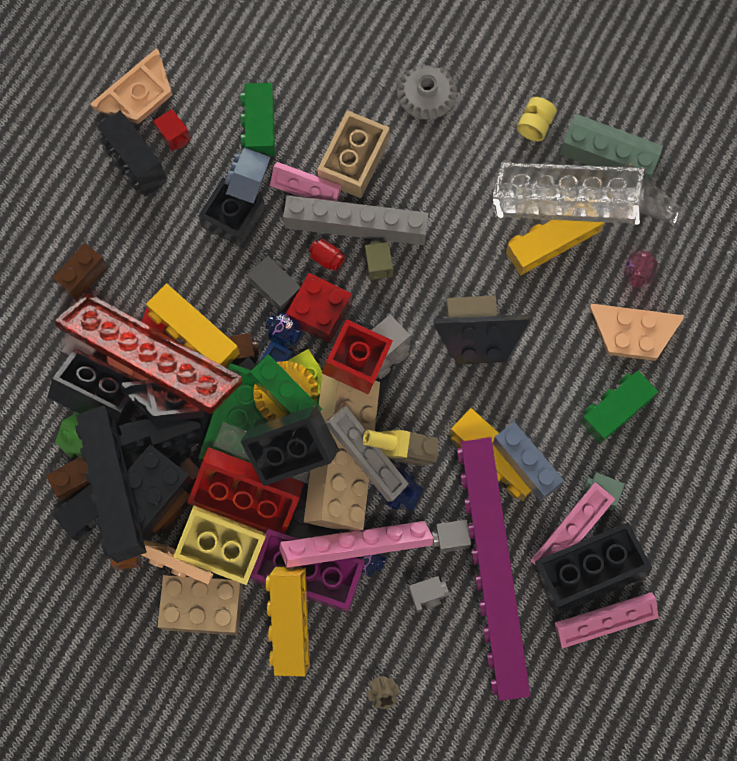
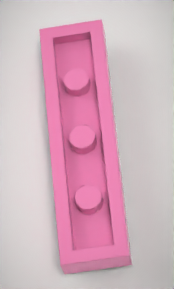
[531,482,615,565]
[555,592,659,649]

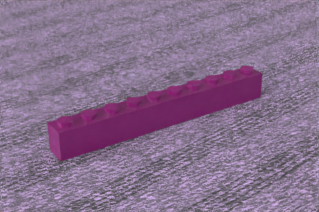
[457,437,531,701]

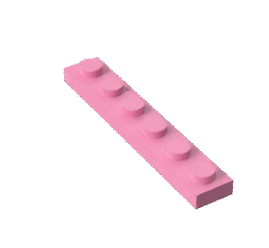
[280,521,434,568]

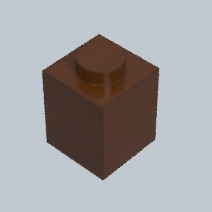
[227,333,260,367]

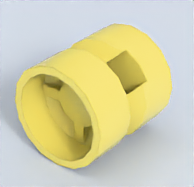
[516,97,557,142]

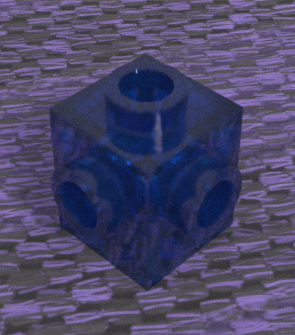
[379,472,424,511]

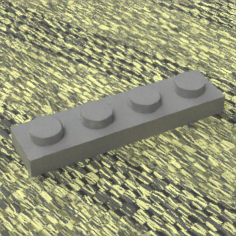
[326,406,408,502]

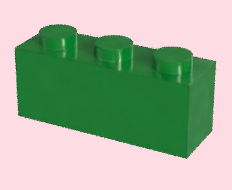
[240,83,275,156]
[247,354,322,415]
[580,370,659,444]

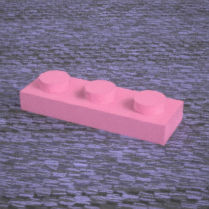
[270,162,342,202]

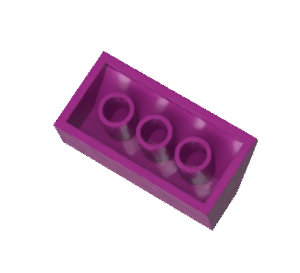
[250,529,365,614]

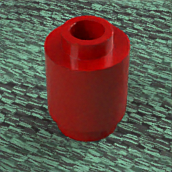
[309,238,346,272]

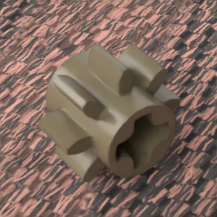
[366,676,401,709]

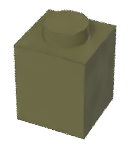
[365,241,393,280]

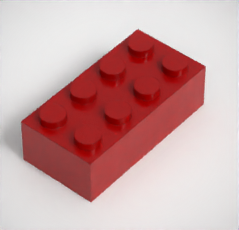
[187,447,303,534]

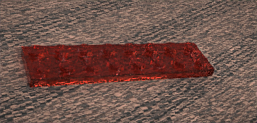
[55,293,242,414]

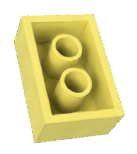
[173,505,266,585]

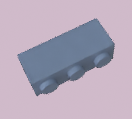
[225,147,270,204]
[492,421,564,502]

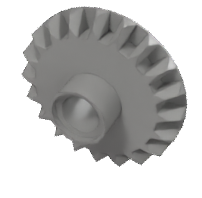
[397,64,457,119]

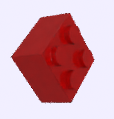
[286,273,352,343]
[322,319,393,394]

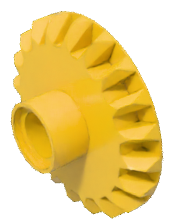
[253,361,319,421]

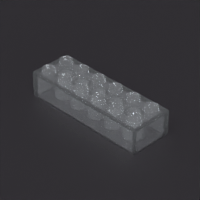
[492,163,646,224]

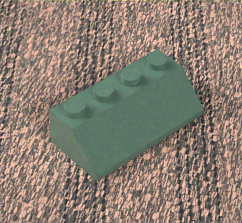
[560,114,663,187]

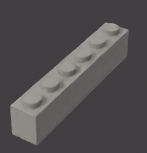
[283,195,428,246]

